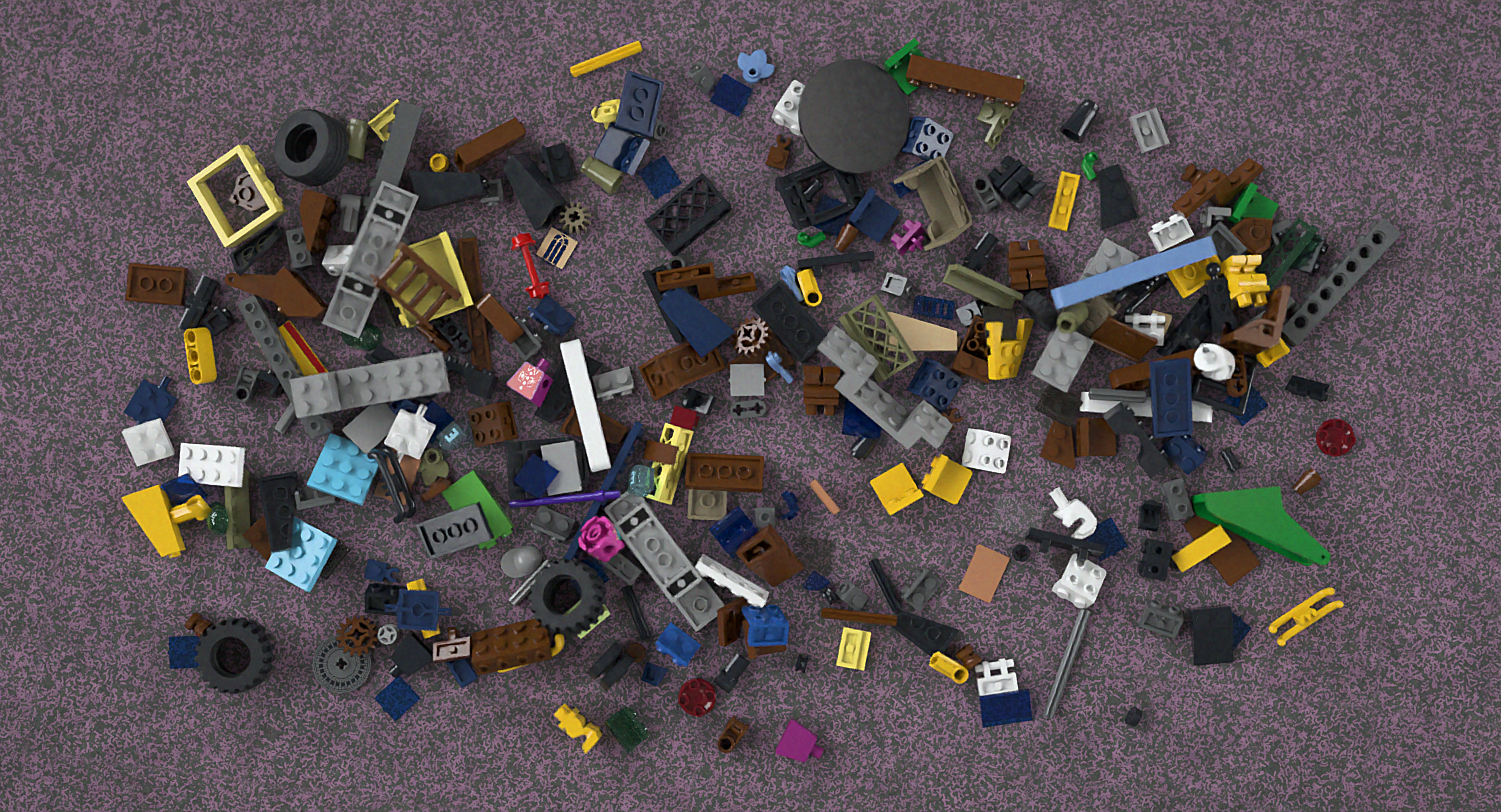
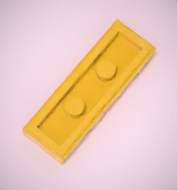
[1048,171,1080,232]
[1171,525,1232,573]

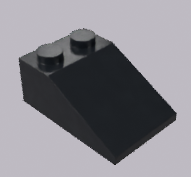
[1188,604,1233,666]

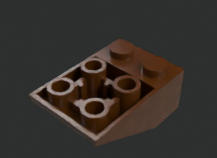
[299,189,337,255]
[950,315,1010,385]
[736,524,805,587]

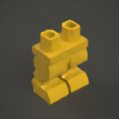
[1220,255,1270,308]
[554,703,603,753]

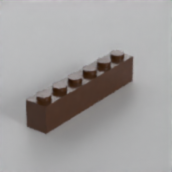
[906,55,1025,108]

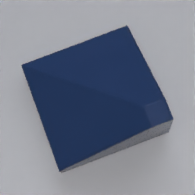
[641,662,668,687]

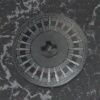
[312,635,372,693]

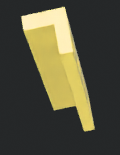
[643,423,694,505]

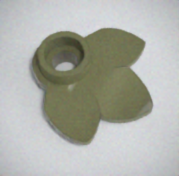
[417,448,449,485]

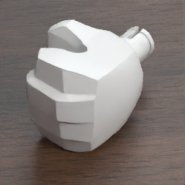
[1194,344,1235,381]
[1049,487,1097,539]

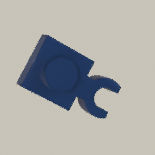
[364,559,400,582]

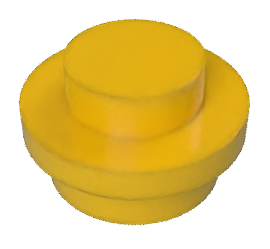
[430,154,449,172]

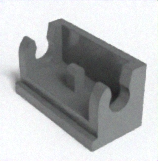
[1201,221,1247,261]
[295,487,339,510]
[601,548,645,586]

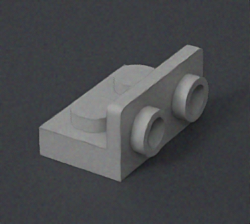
[592,366,635,401]

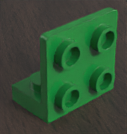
[883,38,924,96]
[1226,183,1279,224]

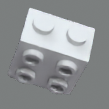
[771,80,805,137]
[962,428,1011,474]
[1052,553,1106,609]

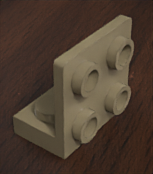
[1079,292,1121,336]

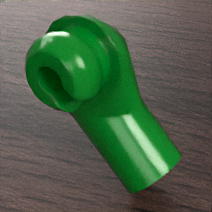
[1081,151,1098,181]
[797,231,826,248]

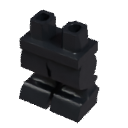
[987,155,1047,214]

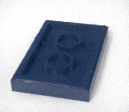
[614,70,664,138]

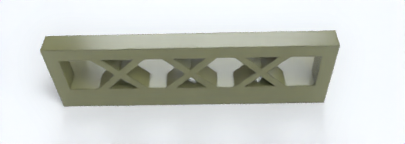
[942,264,1024,312]
[224,471,253,549]

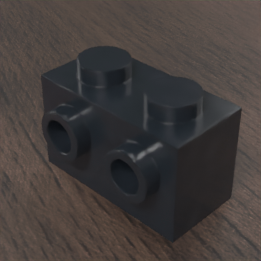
[1137,538,1173,582]

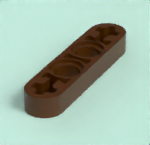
[1221,325,1247,398]

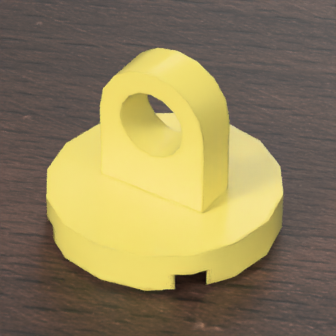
[591,99,620,130]

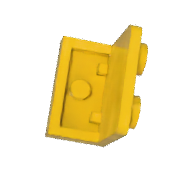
[921,454,972,504]

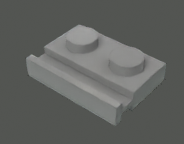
[1129,107,1170,154]

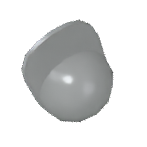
[501,545,542,578]

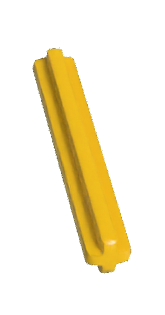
[570,41,642,77]

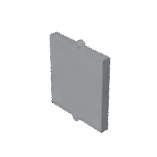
[729,364,766,396]

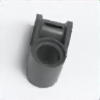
[970,176,1002,214]
[232,366,261,404]

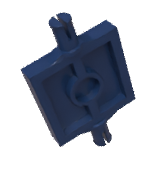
[123,375,179,426]
[384,589,452,631]

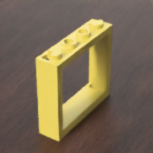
[187,145,287,248]

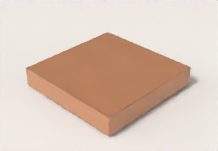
[809,479,840,514]

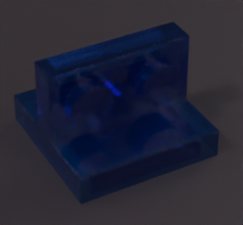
[709,505,759,559]

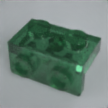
[604,706,649,753]

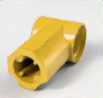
[796,268,822,308]
[169,495,212,524]
[929,651,969,684]

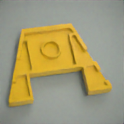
[986,318,1034,380]

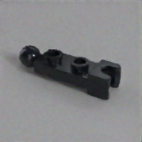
[1205,262,1236,333]

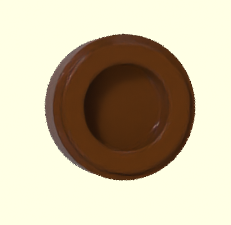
[626,643,646,662]

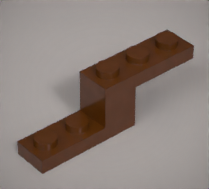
[1171,158,1264,218]
[656,262,757,300]

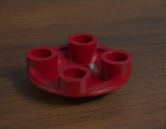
[1316,419,1356,457]
[678,678,716,717]

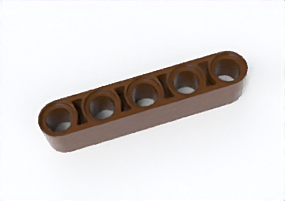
[1108,349,1205,391]

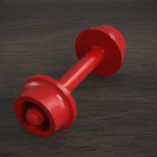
[511,233,550,300]

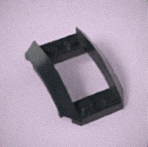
[775,161,866,230]
[504,437,589,500]

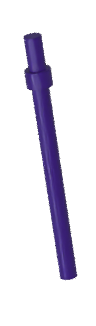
[509,490,621,508]

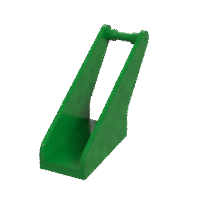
[1191,486,1331,566]

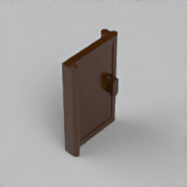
[1089,315,1158,364]

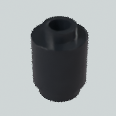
[850,431,877,461]

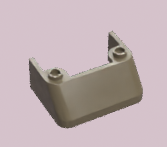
[893,156,972,251]

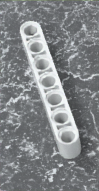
[560,339,611,472]
[1080,392,1213,422]

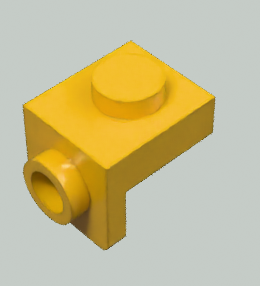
[1256,338,1290,368]

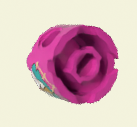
[578,516,625,562]

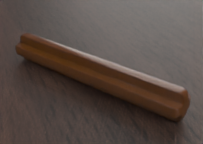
[821,607,897,626]

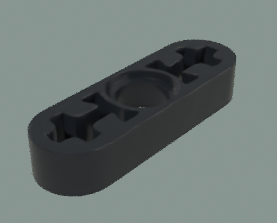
[432,314,474,355]

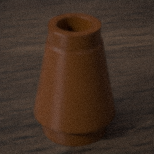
[834,223,859,252]
[1292,468,1322,496]

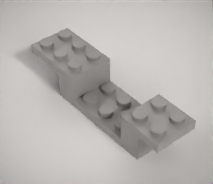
[322,181,419,338]
[1031,238,1140,393]
[817,325,953,449]
[289,352,450,418]
[603,486,725,632]

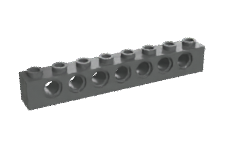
[1281,218,1401,347]
[237,295,334,439]

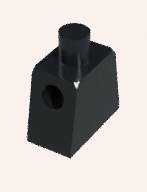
[388,631,433,679]

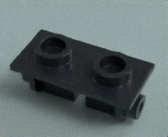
[1285,375,1330,402]

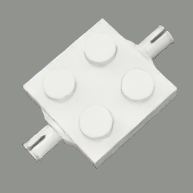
[384,404,436,463]

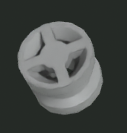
[378,624,400,644]

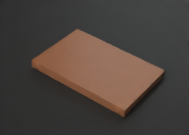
[374,447,422,505]
[959,544,1010,603]

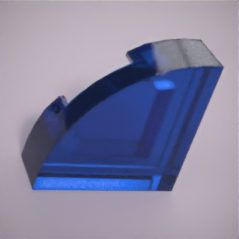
[803,570,830,591]

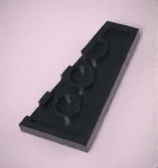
[534,354,603,424]
[258,471,297,554]

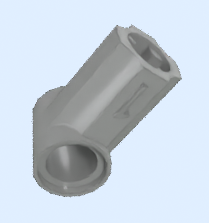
[339,194,364,233]

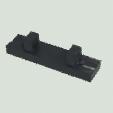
[797,251,875,278]
[1025,527,1105,563]

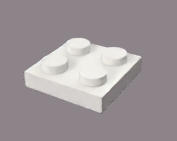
[122,418,175,466]

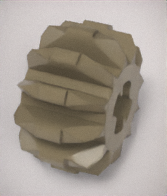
[559,202,592,234]

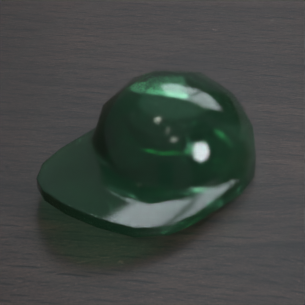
[341,322,383,351]
[206,501,228,535]

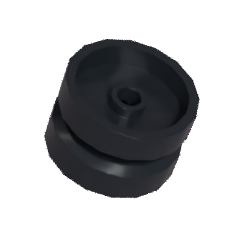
[587,641,635,692]

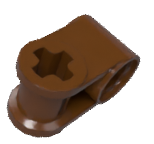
[717,715,749,753]

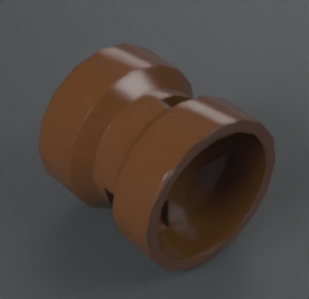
[1180,163,1207,187]
[184,612,213,638]
[955,643,982,670]

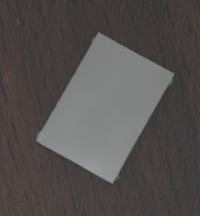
[342,402,397,455]
[541,441,582,496]

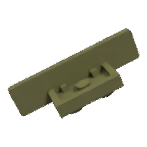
[977,74,1027,149]

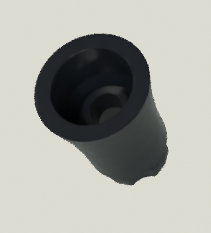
[1060,99,1100,143]

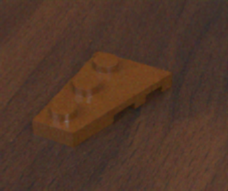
[559,405,628,445]

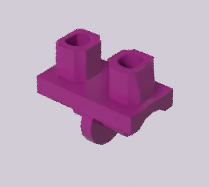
[890,219,925,256]

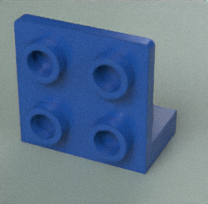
[742,604,789,646]
[655,622,702,667]

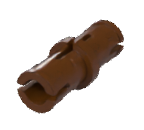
[416,325,453,354]

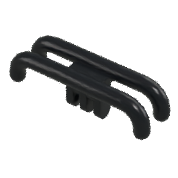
[1113,273,1170,316]
[367,447,416,524]

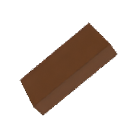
[643,440,679,466]

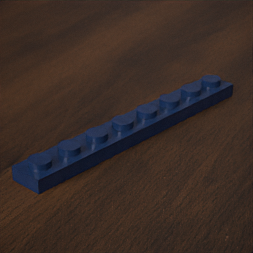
[564,421,645,560]

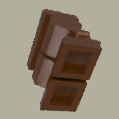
[1006,239,1048,292]
[803,366,840,416]

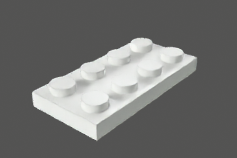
[178,443,245,487]
[695,554,769,607]

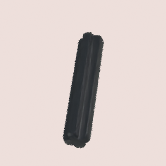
[868,558,902,612]
[621,585,651,640]

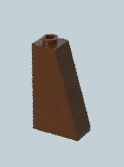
[453,117,526,173]

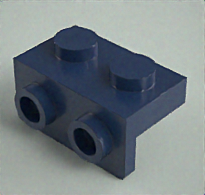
[1161,435,1207,475]

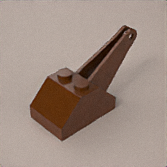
[225,267,329,320]

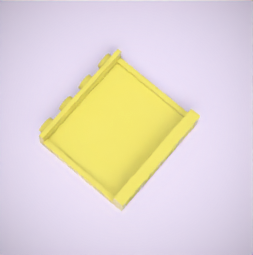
[386,231,474,328]

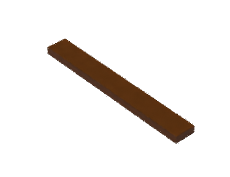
[458,237,492,371]

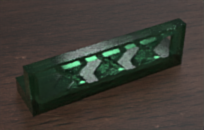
[1256,218,1319,293]

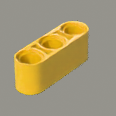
[184,327,217,384]

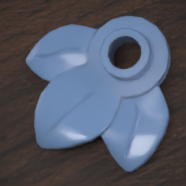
[738,50,775,84]

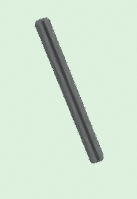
[1043,608,1091,719]

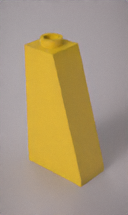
[122,484,186,559]

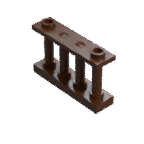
[369,242,462,330]

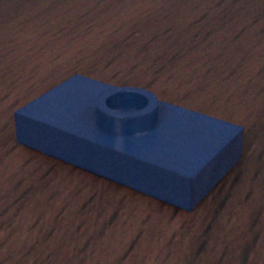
[445,658,479,689]

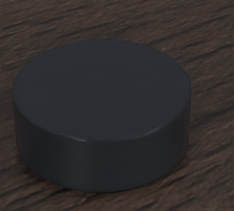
[1125,706,1142,727]

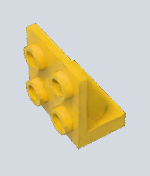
[870,463,924,515]

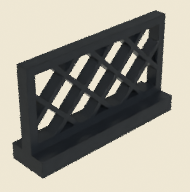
[644,173,733,257]

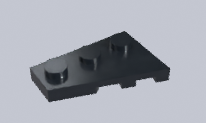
[1099,164,1137,231]
[229,221,284,276]
[891,610,960,657]

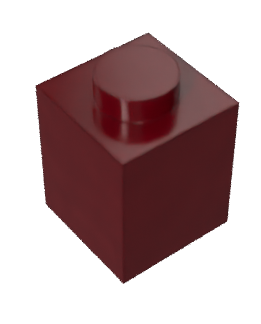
[670,406,700,430]

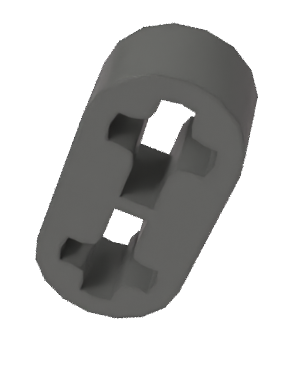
[730,400,766,419]

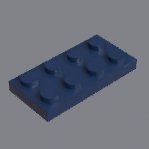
[1149,358,1193,438]

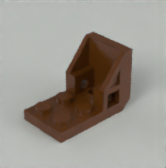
[1220,285,1291,355]
[638,342,726,402]

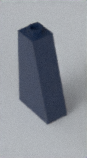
[659,287,735,358]

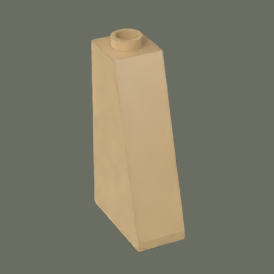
[886,312,960,352]

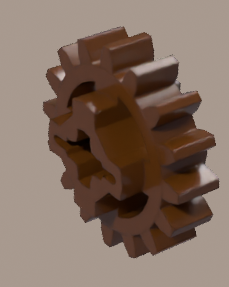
[731,316,772,358]
[336,615,378,658]

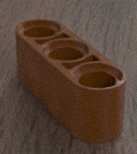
[474,292,525,344]

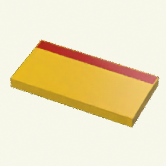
[258,320,329,377]

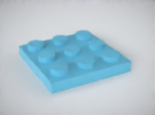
[307,433,385,506]
[265,517,338,592]

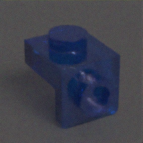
[781,490,800,521]

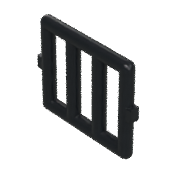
[1191,341,1257,417]

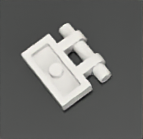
[1125,313,1165,346]
[974,658,1019,698]

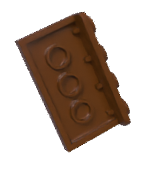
[472,618,552,675]

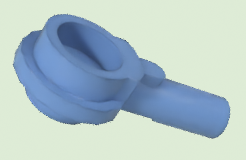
[780,265,804,302]
[765,351,794,383]

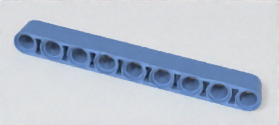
[1051,236,1217,309]

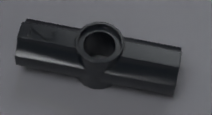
[961,232,1000,273]
[178,275,219,331]

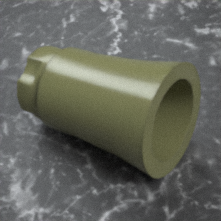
[346,119,368,163]
[581,156,625,195]
[1057,301,1089,334]

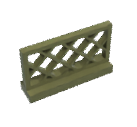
[838,294,917,383]

